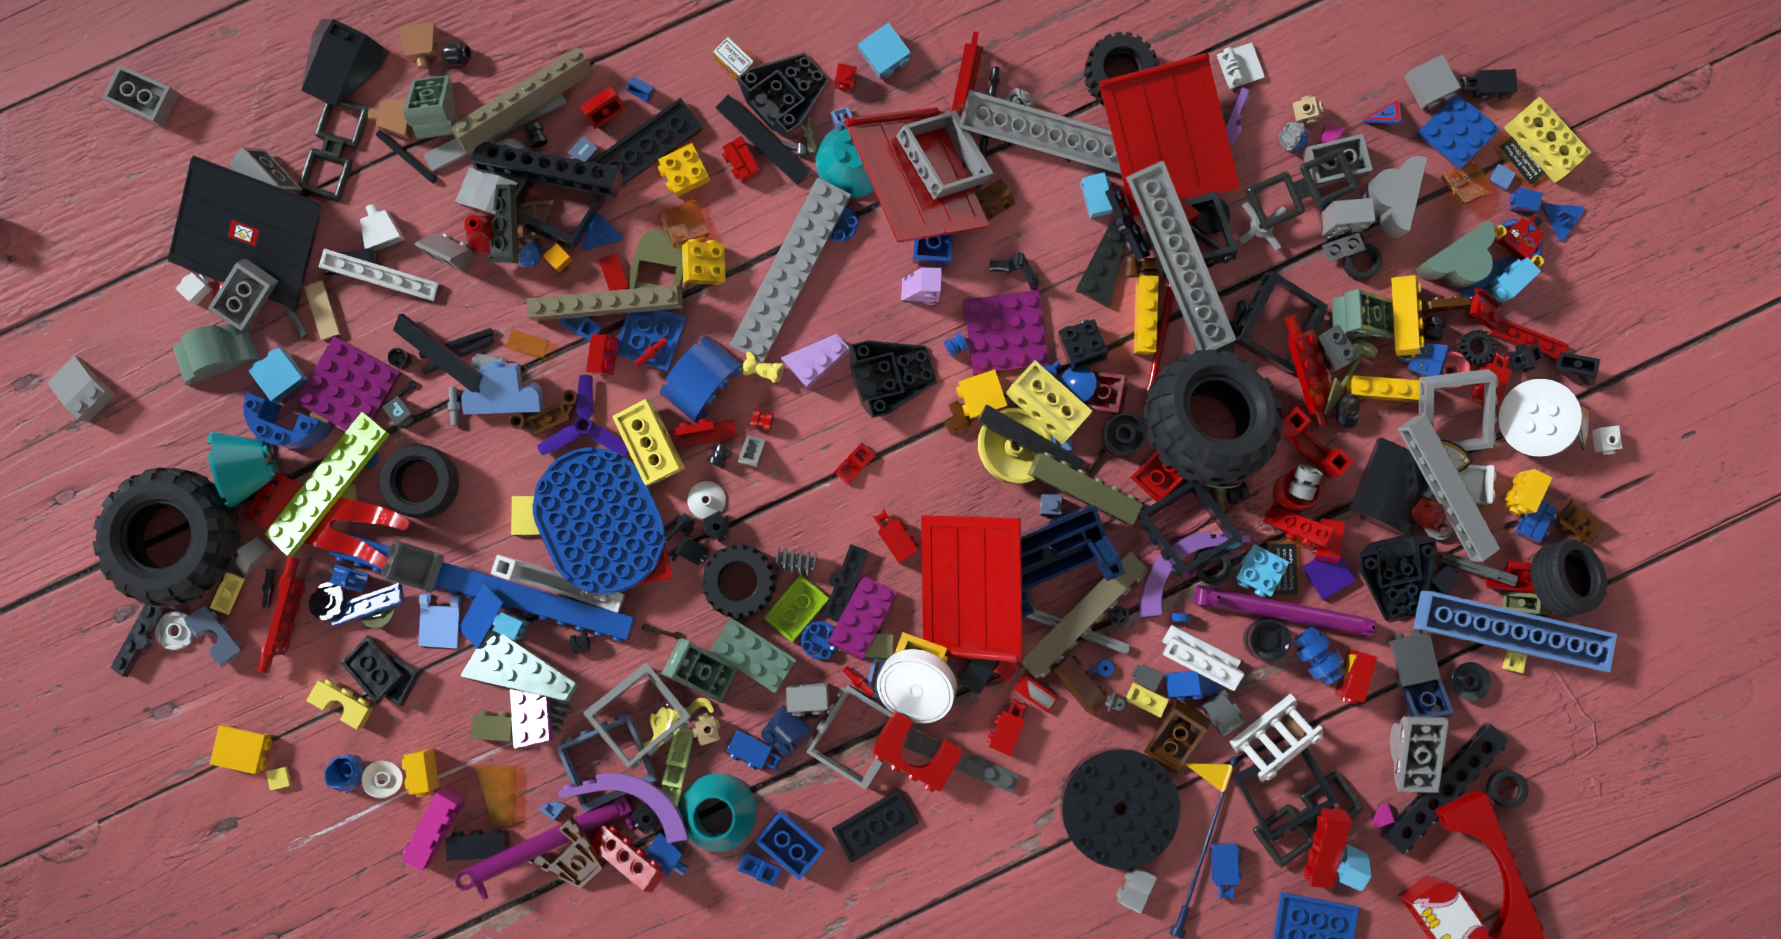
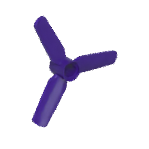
[537,374,629,457]

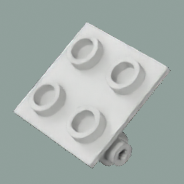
[1217,43,1265,89]

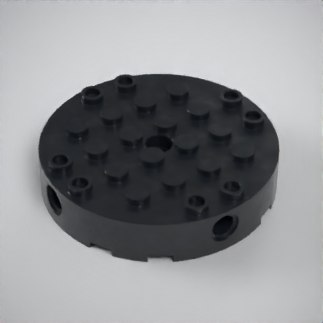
[1060,747,1180,869]

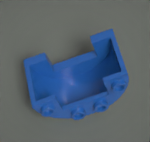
[660,336,743,423]
[243,392,334,450]

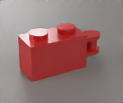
[1471,352,1512,408]
[873,509,919,564]
[986,698,1027,756]

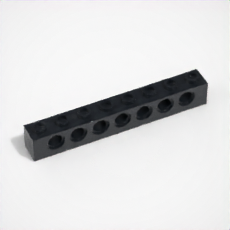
[470,141,624,198]
[1380,723,1509,855]

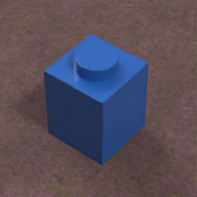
[1509,188,1543,215]

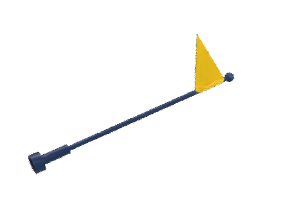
[1169,756,1238,939]

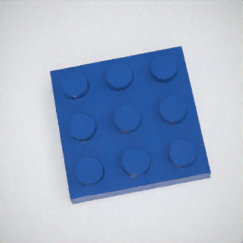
[1416,93,1501,170]
[616,310,687,372]

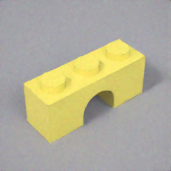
[306,678,374,729]

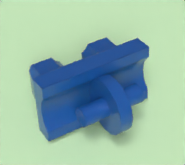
[329,564,370,593]

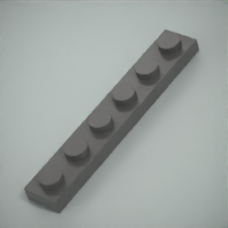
[905,729,1019,793]

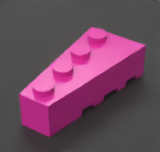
[401,788,466,871]

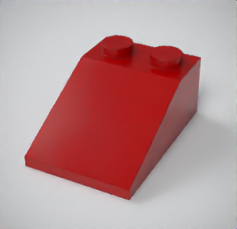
[1130,450,1183,502]

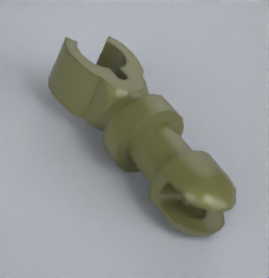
[801,116,817,154]

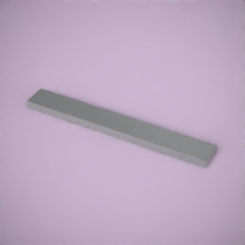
[423,93,567,173]

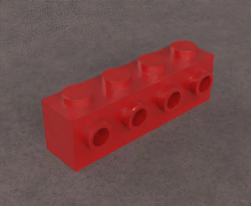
[1304,808,1352,888]

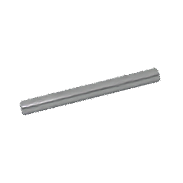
[1027,609,1130,654]

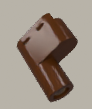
[944,400,972,436]

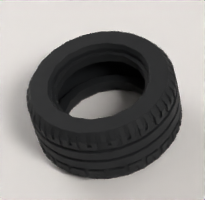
[379,444,459,519]
[1530,539,1607,617]

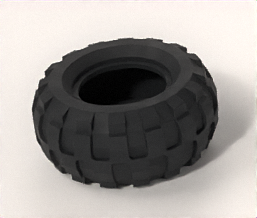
[1144,349,1283,486]
[92,467,241,606]

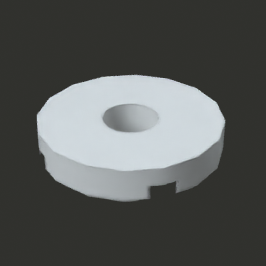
[155,611,195,650]

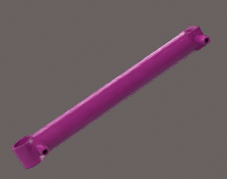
[1193,585,1377,637]
[455,795,635,900]

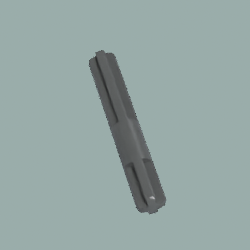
[1440,552,1518,587]

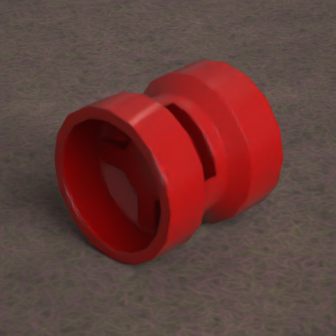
[751,409,774,432]

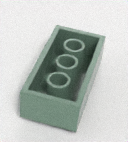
[710,617,797,693]

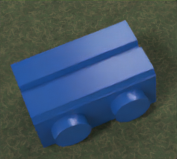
[1515,500,1558,544]

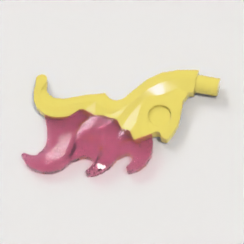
[643,684,714,748]

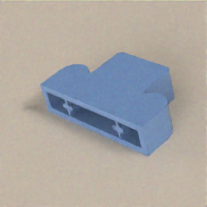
[461,361,544,414]

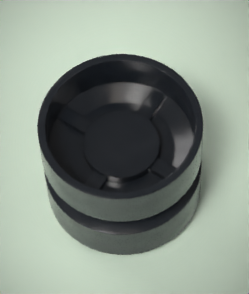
[1101,413,1146,457]
[1243,619,1291,661]

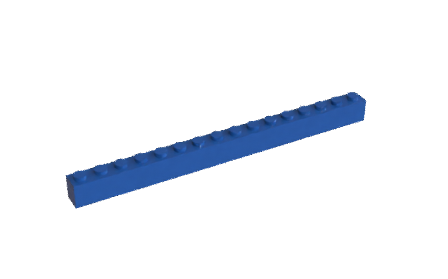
[330,533,636,642]

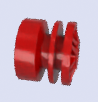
[1273,468,1322,513]

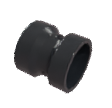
[524,122,549,148]
[1422,317,1446,341]
[387,348,412,369]
[707,444,732,469]
[1227,481,1250,505]

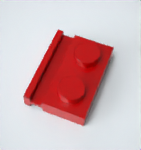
[1470,288,1501,329]

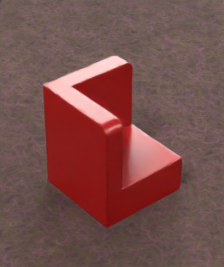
[993,661,1021,681]

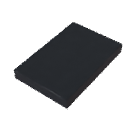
[341,635,406,704]

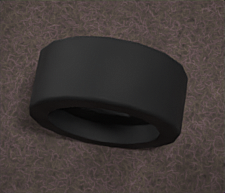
[1343,243,1382,281]
[1194,547,1232,584]
[1487,770,1529,808]

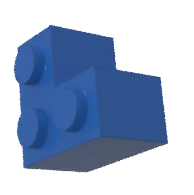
[1165,670,1223,700]

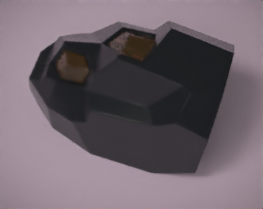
[1336,394,1360,428]

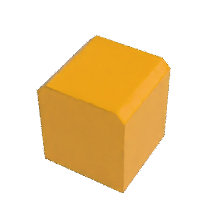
[543,243,573,273]

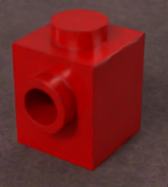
[835,63,857,92]

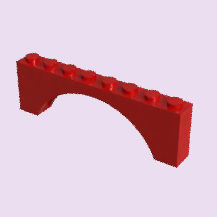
[1435,790,1545,939]

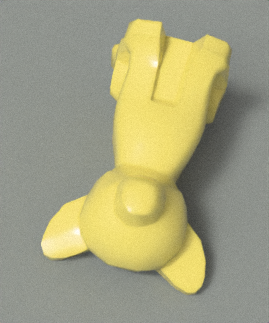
[743,352,785,383]

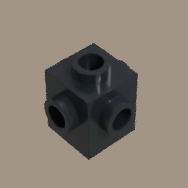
[1509,343,1545,372]
[702,511,733,542]
[630,801,661,832]

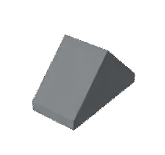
[738,435,766,469]
[233,537,272,578]

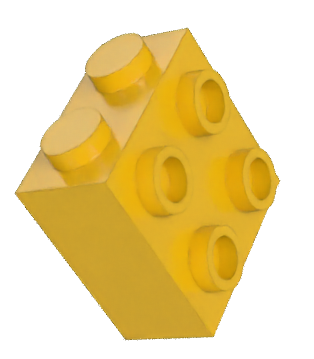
[658,143,710,197]
[682,239,725,285]
[956,370,1007,420]
[1504,469,1552,516]
[402,749,439,797]

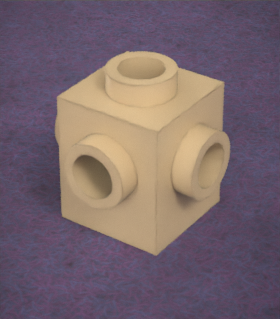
[1293,95,1324,125]
[691,713,720,746]

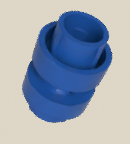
[1294,627,1346,685]

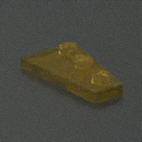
[476,765,516,825]

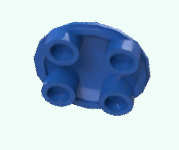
[829,207,858,242]
[1060,367,1097,402]
[801,621,837,660]

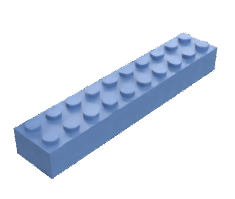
[1413,591,1617,672]

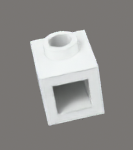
[175,272,213,305]
[1592,426,1622,455]

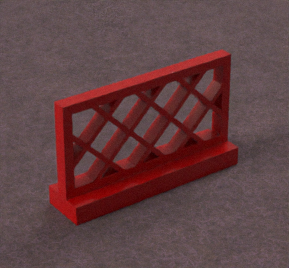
[951,31,984,119]

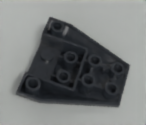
[301,19,389,107]
[737,52,830,134]
[850,340,937,418]
[1359,534,1437,621]

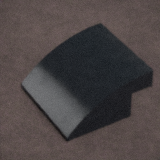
[1349,437,1433,536]

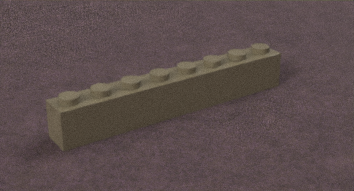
[450,47,593,153]
[527,285,683,322]
[1020,552,1147,678]

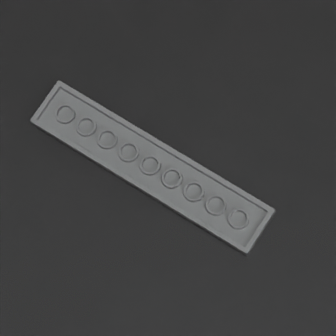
[959,89,1121,174]
[1126,161,1236,351]
[729,177,852,363]

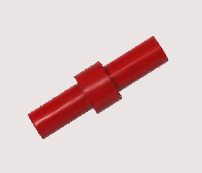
[635,337,668,368]
[842,666,875,697]

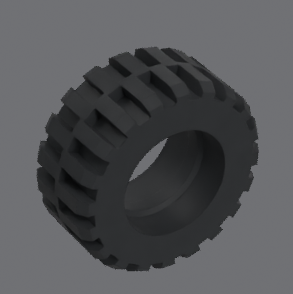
[1084,32,1159,103]
[701,544,777,618]

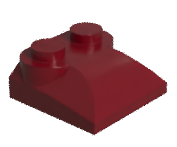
[1083,371,1128,414]

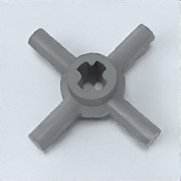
[1237,201,1287,251]

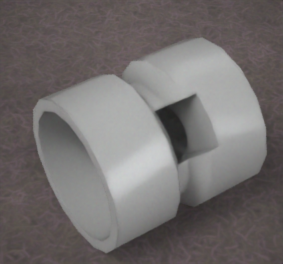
[1288,464,1322,500]

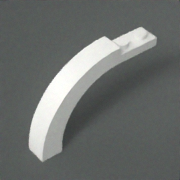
[491,555,625,613]

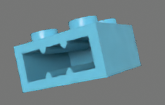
[858,22,911,80]
[1487,257,1541,303]
[249,348,308,403]
[1234,544,1289,598]

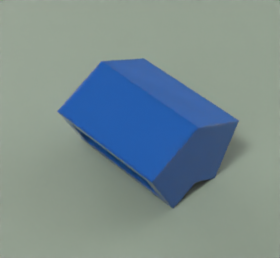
[626,76,656,102]

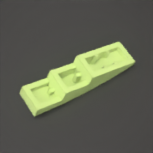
[661,728,694,808]

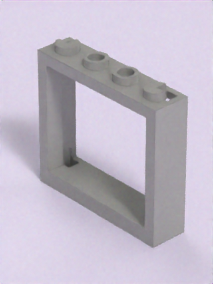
[896,110,993,200]
[1419,369,1498,451]
[584,663,691,770]
[806,685,892,790]

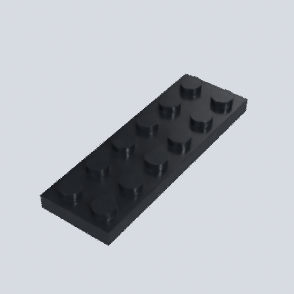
[590,97,703,188]

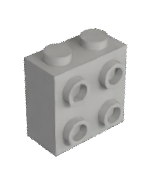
[1404,55,1461,109]

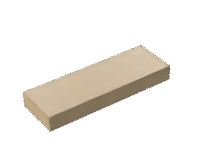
[305,281,341,341]

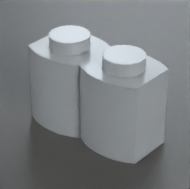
[1116,867,1157,914]

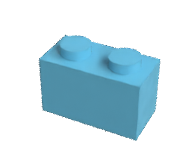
[1080,172,1113,218]
[493,612,531,640]
[1337,844,1371,891]

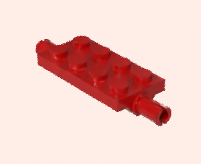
[1285,315,1331,427]
[257,557,305,673]

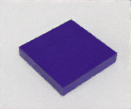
[1302,556,1356,600]

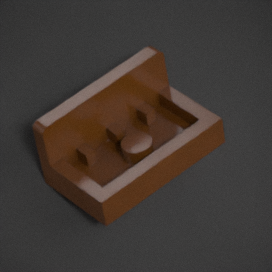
[975,179,1015,221]
[1557,500,1605,544]

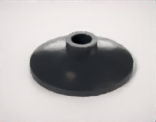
[1451,662,1491,701]

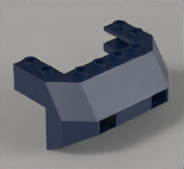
[1021,505,1125,618]

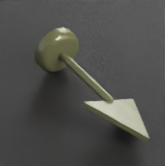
[1324,339,1378,414]

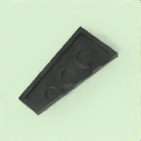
[486,184,519,263]
[1075,223,1127,308]

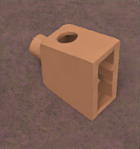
[398,22,439,70]
[368,99,412,139]

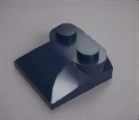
[1402,678,1454,718]
[761,705,813,757]

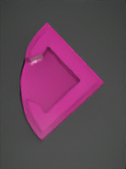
[1320,124,1344,144]
[1373,803,1395,829]

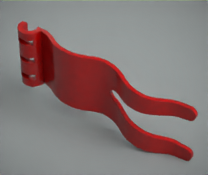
[244,472,411,568]

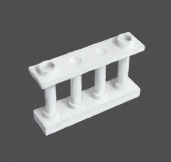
[1162,625,1244,691]
[1230,693,1323,782]

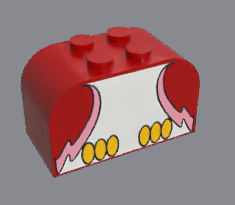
[1398,876,1488,939]

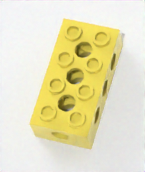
[1503,97,1592,183]
[1005,360,1092,445]
[612,399,685,486]

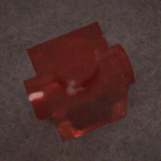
[1412,498,1446,531]

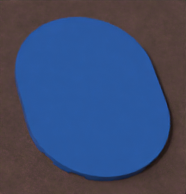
[532,447,665,595]

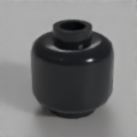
[442,41,472,67]

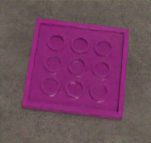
[963,290,1049,375]
[295,336,401,431]

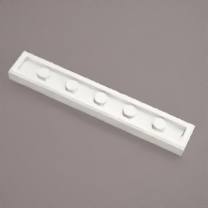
[319,249,439,301]

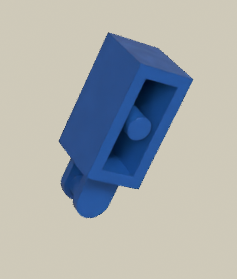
[727,729,784,771]
[1210,842,1242,900]

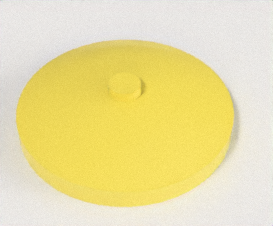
[978,408,1052,485]

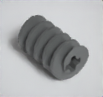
[775,547,817,577]
[550,697,574,733]

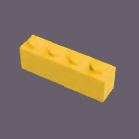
[1134,275,1159,355]
[1391,275,1424,356]
[1346,375,1420,403]

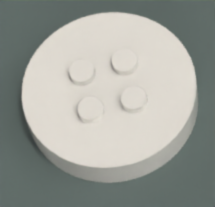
[1499,379,1583,457]
[877,649,957,723]

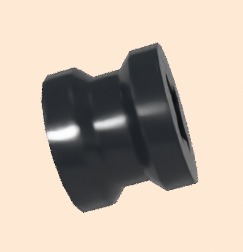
[1108,607,1129,626]
[570,632,591,654]

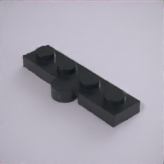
[1105,187,1151,261]
[823,544,868,622]
[110,604,166,677]

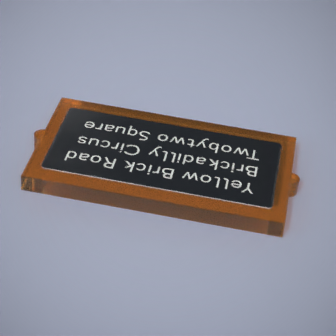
[1493,135,1548,190]
[1267,539,1302,600]

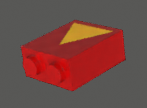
[1335,650,1378,704]

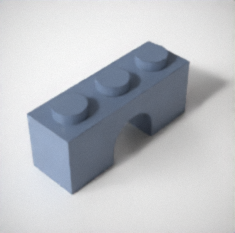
[184,606,242,668]

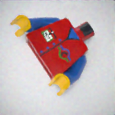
[1494,215,1544,268]

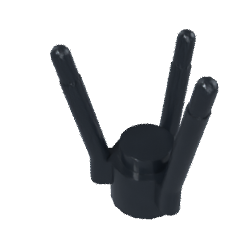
[664,513,695,561]

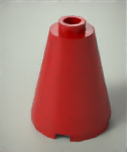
[464,215,494,253]

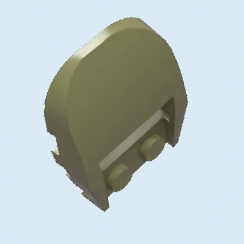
[630,229,686,289]

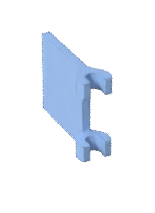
[418,593,462,648]

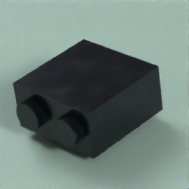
[1058,319,1108,371]

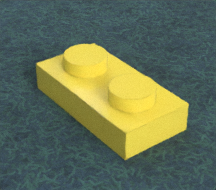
[210,571,245,615]
[1125,683,1169,718]

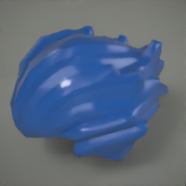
[324,754,365,793]

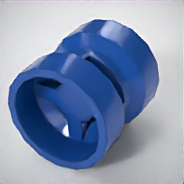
[943,332,969,358]

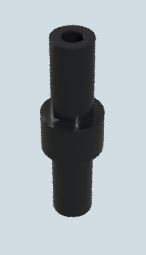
[262,569,275,608]

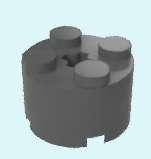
[1200,690,1245,737]

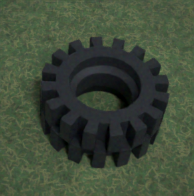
[1457,329,1497,365]

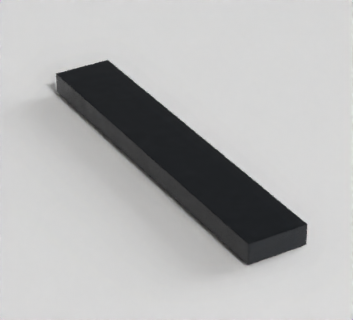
[715,94,810,185]
[393,313,483,392]
[977,404,1084,471]

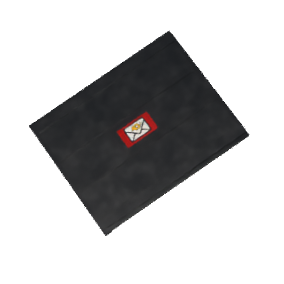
[168,156,324,309]

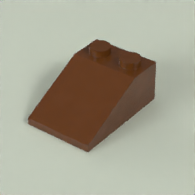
[1144,699,1210,773]

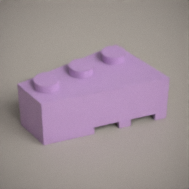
[901,267,941,305]
[781,334,850,389]

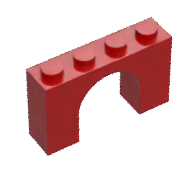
[1280,407,1354,479]
[871,710,964,792]

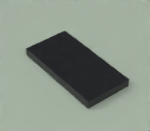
[832,788,918,863]

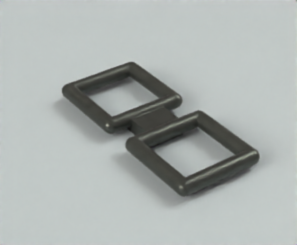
[298,99,370,201]
[1247,148,1358,230]
[1253,771,1364,868]

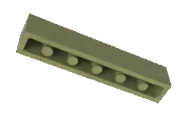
[1027,452,1143,525]

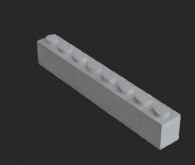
[1398,415,1500,562]

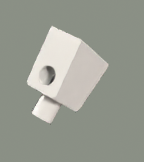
[360,204,405,251]

